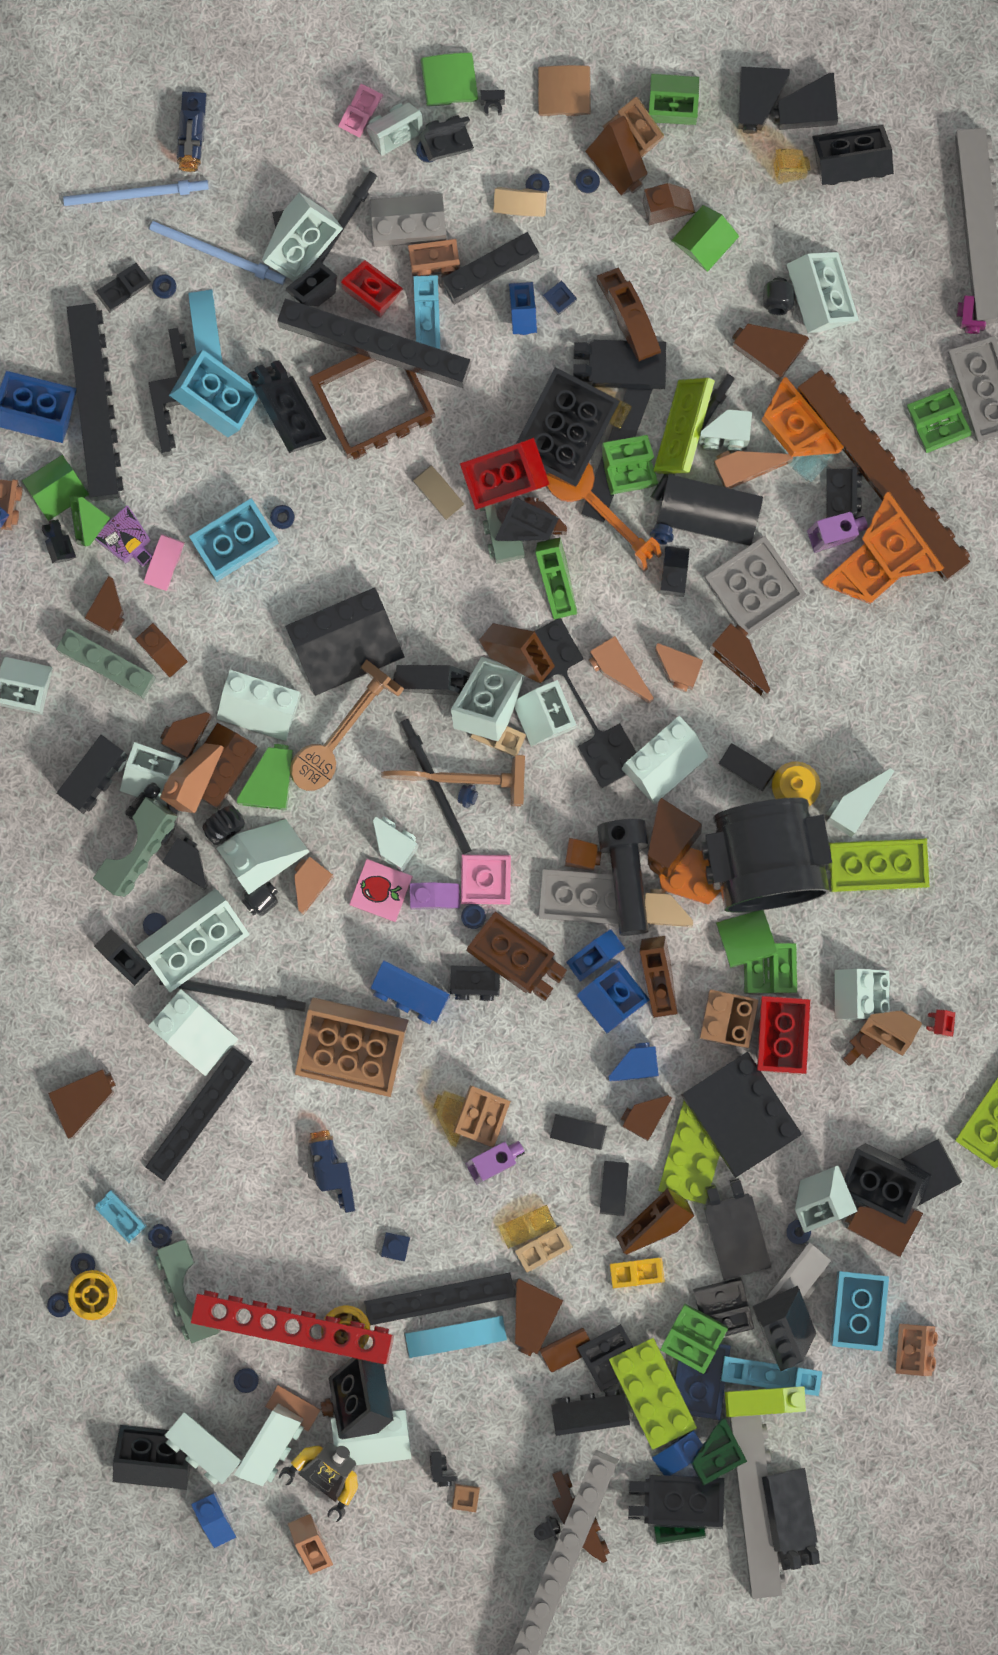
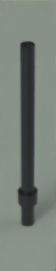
[306,171,378,272]
[650,374,735,502]
[400,718,472,855]
[159,980,306,1012]

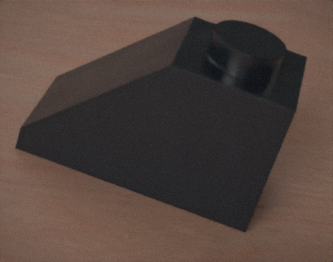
[286,262,337,307]
[660,546,690,597]
[162,837,208,890]
[94,929,152,986]

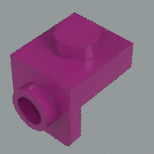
[956,295,986,334]

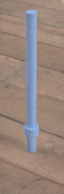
[63,180,209,206]
[149,221,286,285]

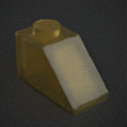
[773,149,811,184]
[433,1091,465,1148]

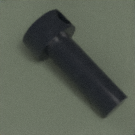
[597,819,648,936]

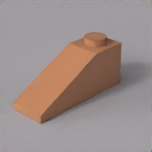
[713,451,793,489]
[588,636,654,703]
[160,743,224,813]

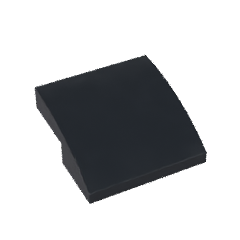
[900,1139,962,1206]
[693,1277,754,1337]
[578,1324,633,1391]

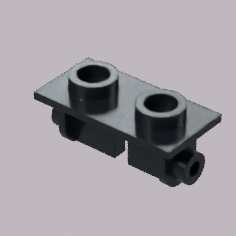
[534,1515,561,1541]

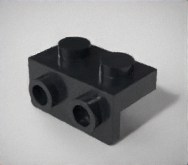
[450,965,500,1001]

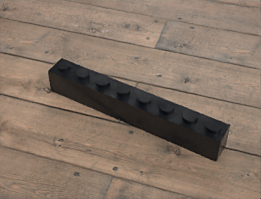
[277,298,471,388]
[67,303,124,501]

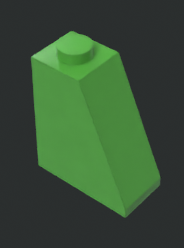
[237,744,294,810]

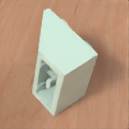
[698,410,752,452]
[0,657,53,715]
[514,680,577,747]
[120,742,183,807]
[373,816,418,872]
[835,969,890,1020]
[795,1165,857,1233]

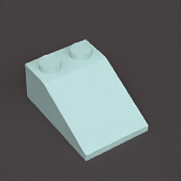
[366,102,423,156]
[262,192,343,281]
[451,657,525,741]
[826,768,894,838]
[216,819,309,894]
[148,989,238,1076]

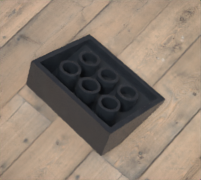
[516,367,620,487]
[285,587,405,696]
[681,1051,802,1178]

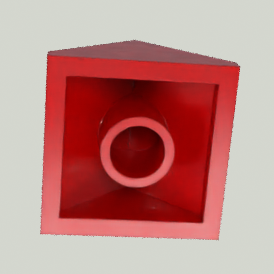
[341,260,403,318]

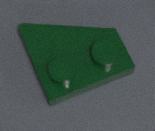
[691,1418,747,1485]

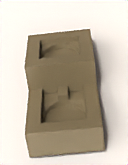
[412,465,464,520]

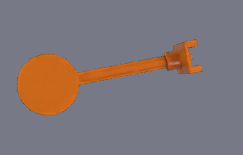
[547,463,662,572]

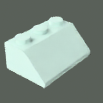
[787,252,859,333]
[216,670,301,741]
[622,716,708,805]
[234,1403,304,1486]
[331,1409,412,1465]
[165,1412,242,1485]

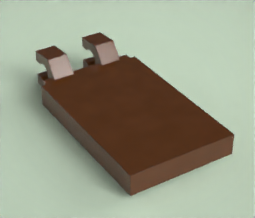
[466,912,567,1001]

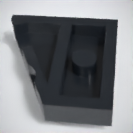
[495,497,559,541]

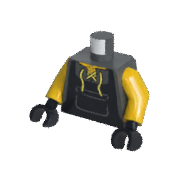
[279,1442,358,1522]

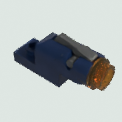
[176,92,207,172]
[308,1130,356,1213]

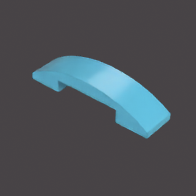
[414,275,440,374]
[188,290,223,364]
[405,1316,507,1358]
[721,1356,823,1396]

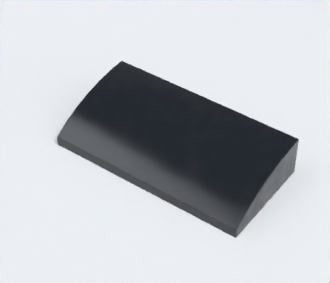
[656,474,763,546]

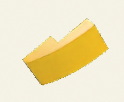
[610,1257,665,1289]

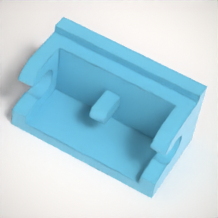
[95,1190,147,1243]

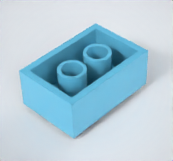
[169,350,259,438]
[189,498,279,582]
[830,1271,889,1351]

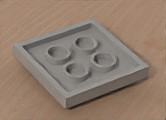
[705,536,807,637]

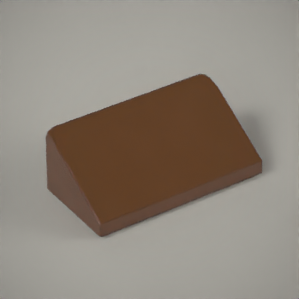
[539,1328,590,1373]

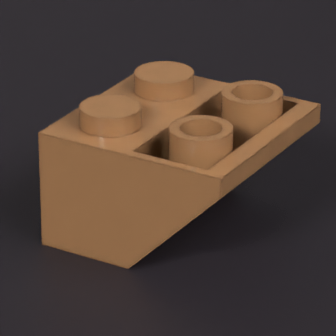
[699,989,759,1048]

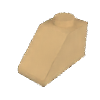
[645,889,693,927]

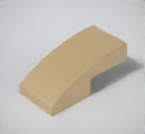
[493,187,547,217]
[470,726,526,756]
[515,1226,573,1273]

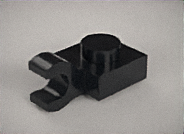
[41,519,76,564]

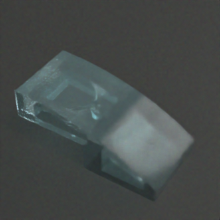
[792,453,838,484]

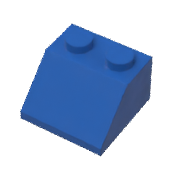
[577,962,650,1033]

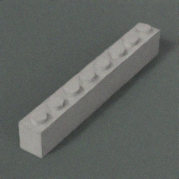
[955,128,998,324]
[730,1415,786,1599]

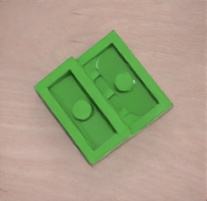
[421,53,478,106]
[907,387,971,453]
[602,435,658,495]
[716,910,778,968]
[744,943,797,994]
[660,1303,729,1374]

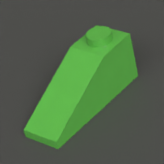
[535,537,578,619]

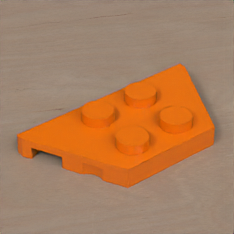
[761,377,844,457]
[862,492,944,579]
[821,544,901,604]
[659,848,721,905]

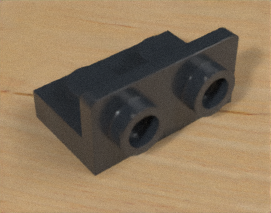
[419,115,474,161]
[826,467,862,518]
[430,1449,458,1487]

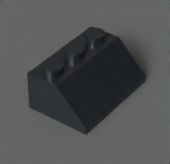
[812,125,894,185]
[56,735,128,814]
[844,1143,932,1224]
[752,1285,817,1371]
[328,1358,394,1440]
[551,1389,630,1436]
[112,1425,191,1490]

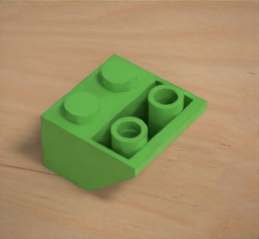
[649,74,699,125]

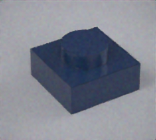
[543,280,577,316]
[381,1232,410,1262]

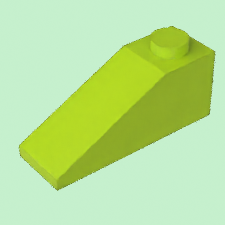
[725,1386,806,1417]

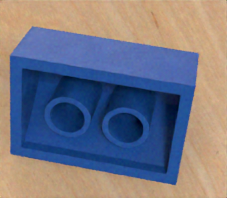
[0,371,77,443]
[371,960,450,1025]

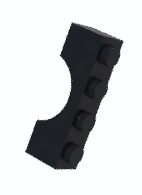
[442,232,539,305]

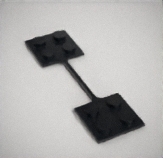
[535,618,637,789]

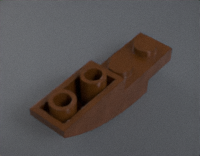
[596,267,661,361]
[552,1470,610,1563]

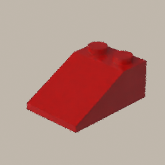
[460,438,550,510]

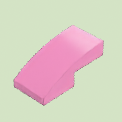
[338,83,383,138]
[143,534,185,591]

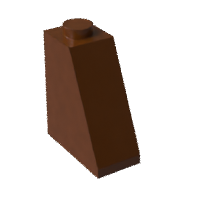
[585,115,648,196]
[643,183,696,226]
[732,323,809,381]
[479,623,555,683]
[647,798,702,878]
[48,1069,116,1139]
[845,1207,923,1257]
[515,1279,563,1357]

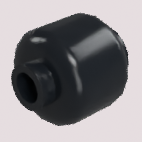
[762,277,795,316]
[242,881,278,916]

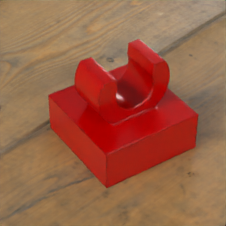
[926,1009,956,1037]

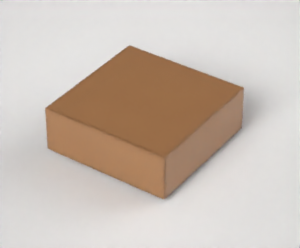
[452,1484,480,1512]

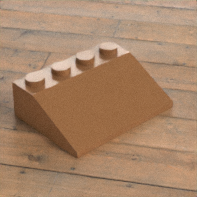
[295,997,409,1097]

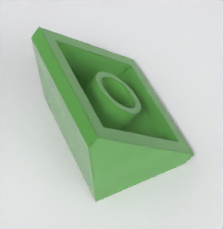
[671,205,739,272]
[22,454,89,521]
[69,495,110,546]

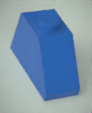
[509,282,537,335]
[566,929,626,982]
[608,1042,659,1082]
[652,1430,703,1476]
[191,1492,237,1548]

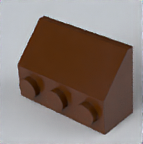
[202,722,258,810]

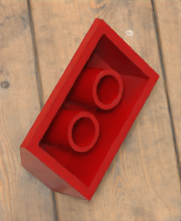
[757,996,811,1075]

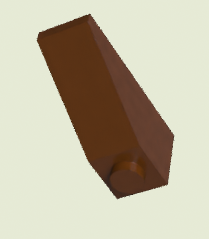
[640,936,678,1018]
[616,1188,695,1255]

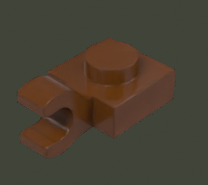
[842,1031,881,1066]

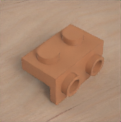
[408,239,460,276]

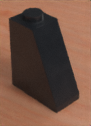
[738,67,790,134]
[773,73,838,130]
[393,665,470,696]

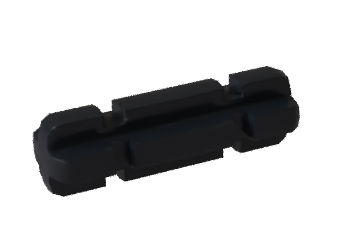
[125,783,161,820]

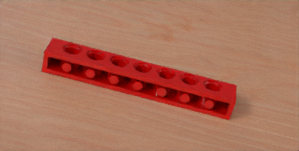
[191,1290,394,1365]

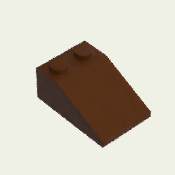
[709,623,770,700]

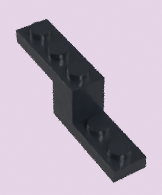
[148,328,190,457]

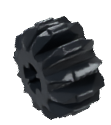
[202,805,245,845]

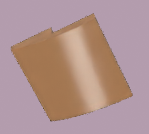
[538,65,591,116]
[602,97,664,157]
[453,1085,511,1148]

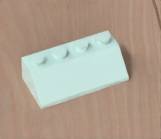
[136,888,250,992]

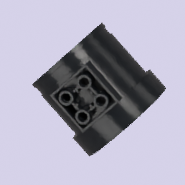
[701,798,832,913]

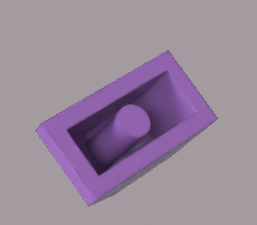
[410,882,460,910]

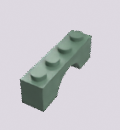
[480,503,525,564]
[56,628,156,700]
[93,797,178,897]
[155,1239,221,1344]

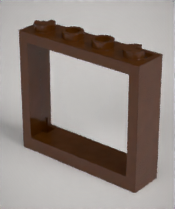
[309,354,435,460]

